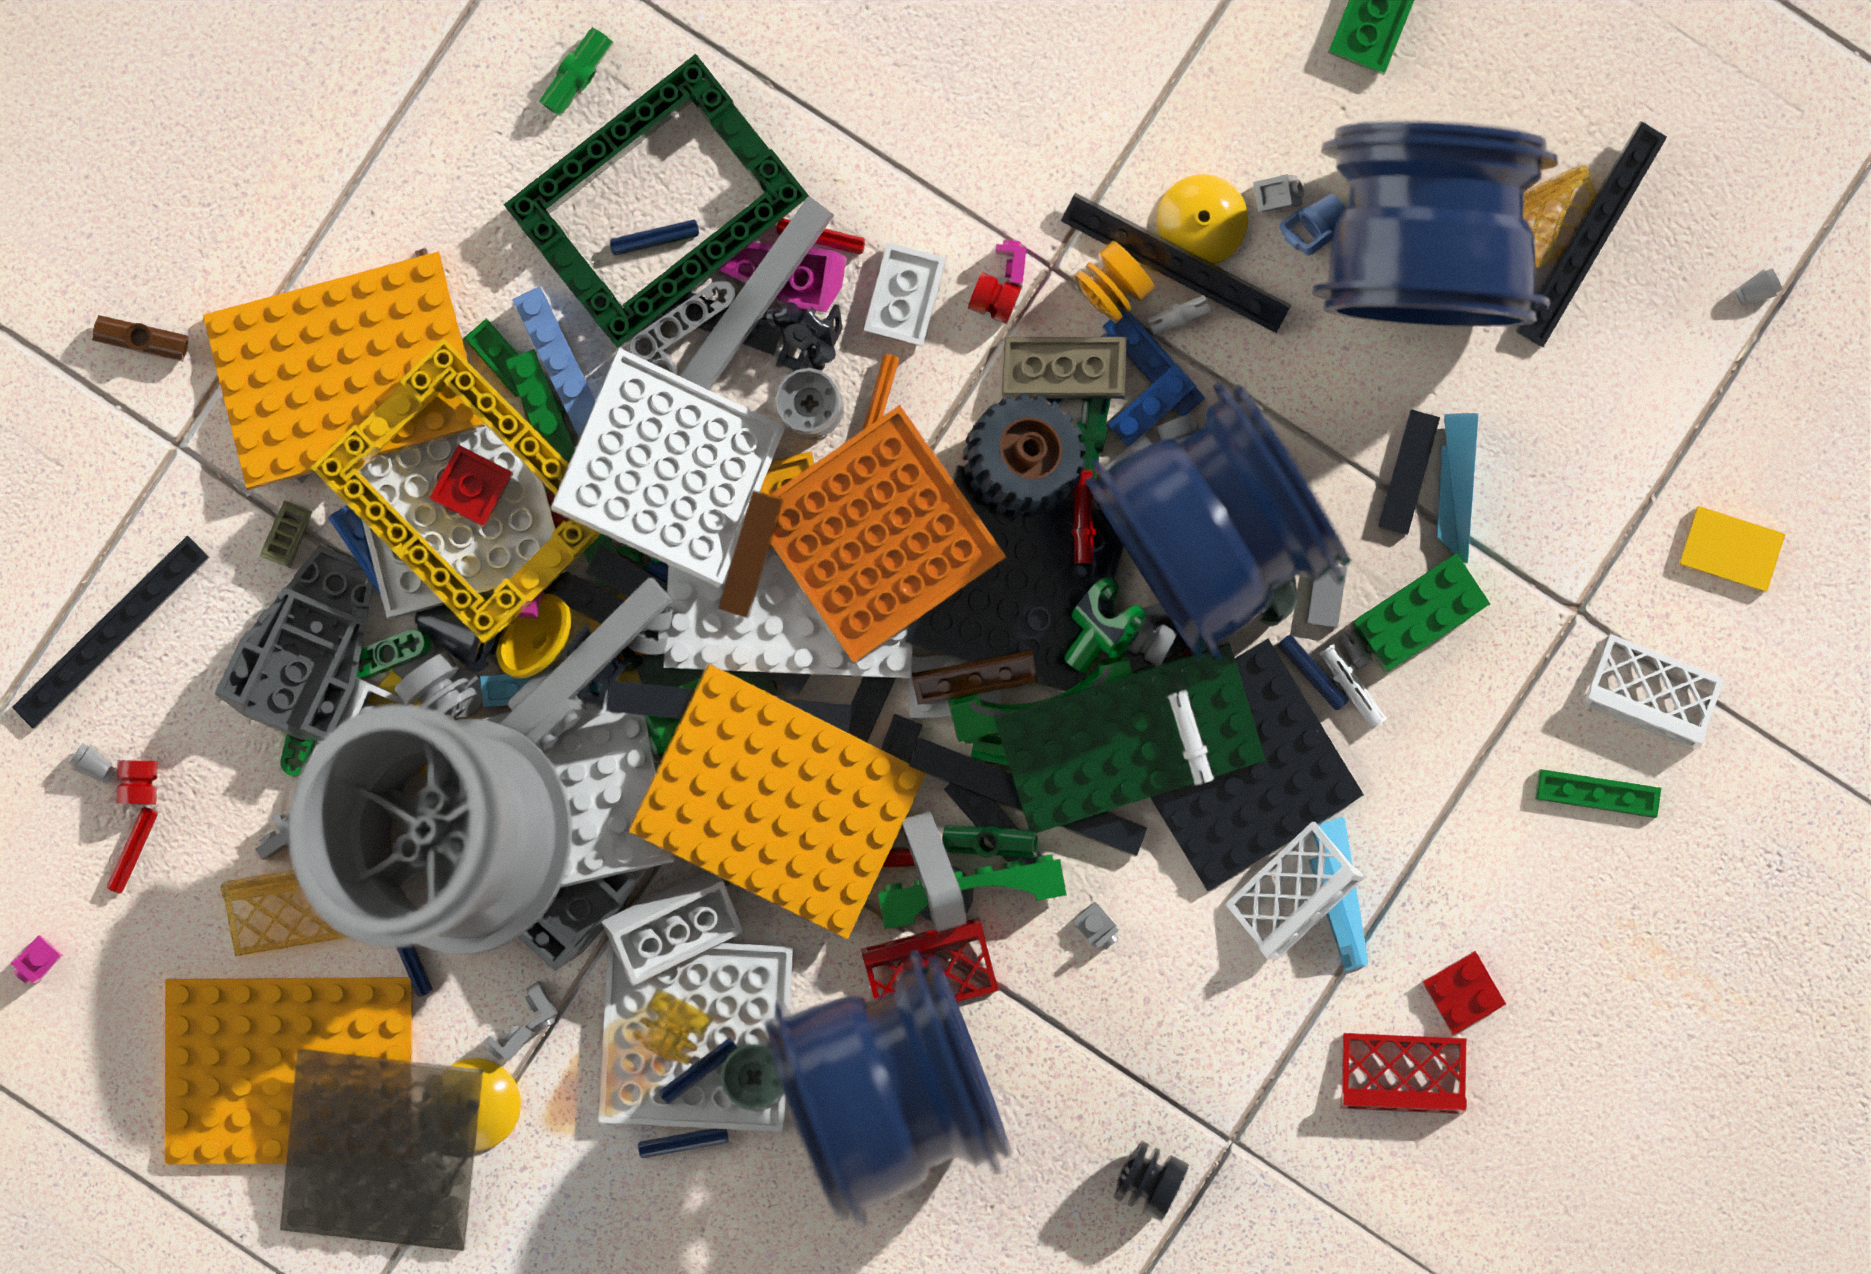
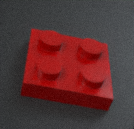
[429,444,514,528]
[1421,951,1506,1035]

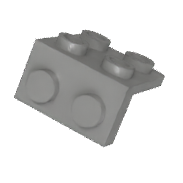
[508,665,588,750]

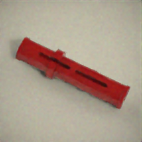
[1071,470,1096,564]

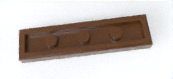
[718,490,784,618]
[911,650,1038,705]

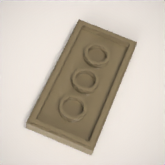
[1002,337,1127,399]

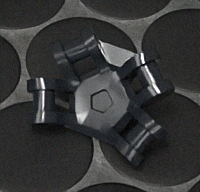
[767,302,843,372]
[561,626,644,710]

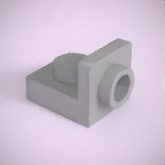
[1253,174,1304,212]
[255,814,289,860]
[1072,901,1120,950]
[525,982,558,1031]
[485,1024,535,1061]

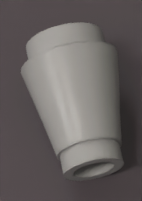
[1734,268,1783,306]
[69,743,117,785]

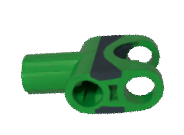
[1064,577,1147,673]

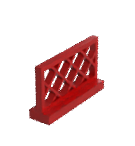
[861,917,999,1002]
[1340,1033,1467,1114]

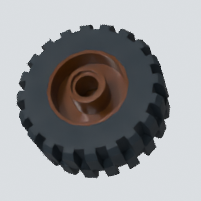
[963,394,1086,517]

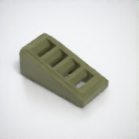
[259,500,313,568]

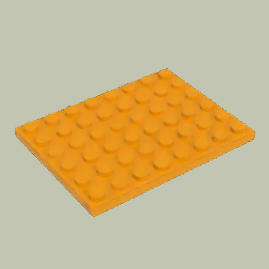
[203,251,485,490]
[627,664,926,939]
[165,977,413,1164]

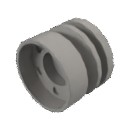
[775,368,844,439]
[394,652,478,720]

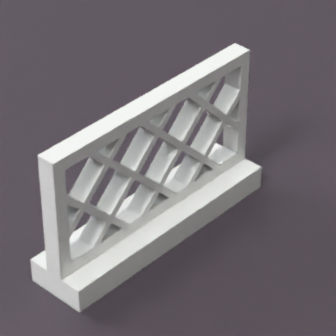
[1582,634,1724,750]
[1225,821,1365,960]

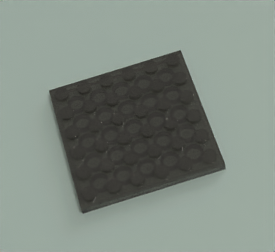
[280,1049,484,1251]

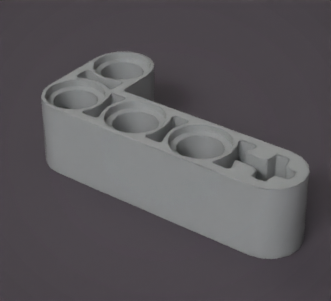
[630,281,735,375]
[902,811,967,933]

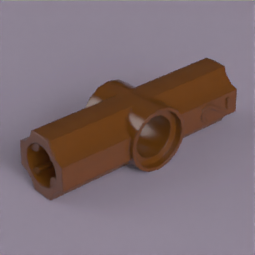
[92,315,189,362]

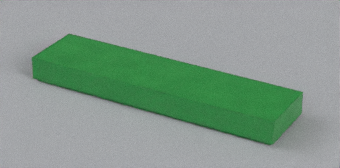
[464,318,566,415]
[1535,769,1662,818]

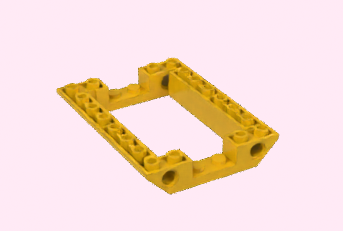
[311,338,601,643]

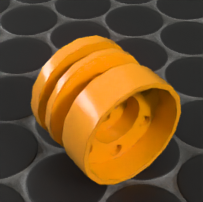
[1074,241,1155,323]

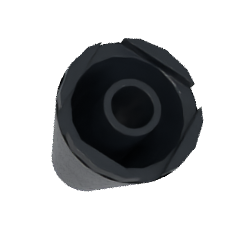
[415,605,503,671]

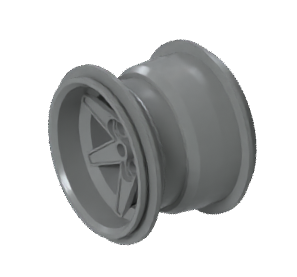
[288,705,572,954]

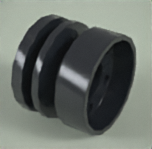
[1113,1140,1189,1222]

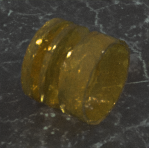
[632,988,714,1065]

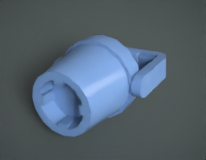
[1279,194,1347,256]

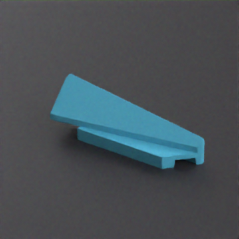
[1436,413,1479,564]
[1309,817,1368,972]

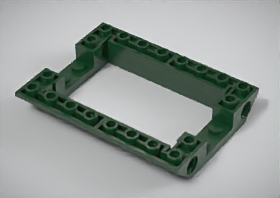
[503,53,809,349]

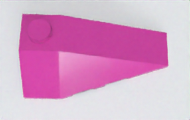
[718,242,847,312]

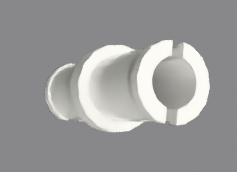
[1147,295,1211,335]

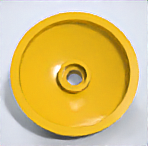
[1157,174,1248,264]
[497,594,571,679]
[428,1058,521,1151]

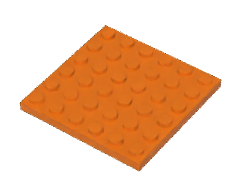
[771,405,1006,663]

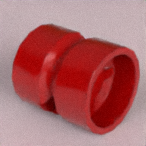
[967,272,1021,324]
[116,760,158,805]

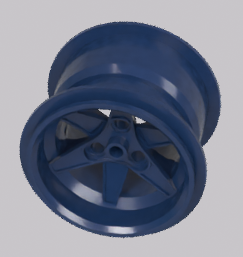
[1312,121,1558,327]
[1085,382,1351,662]
[765,949,1012,1227]

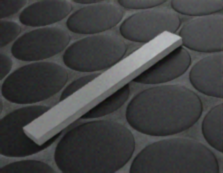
[680,196,834,390]
[500,577,672,736]

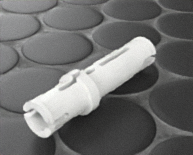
[1319,643,1387,729]
[1168,690,1214,785]

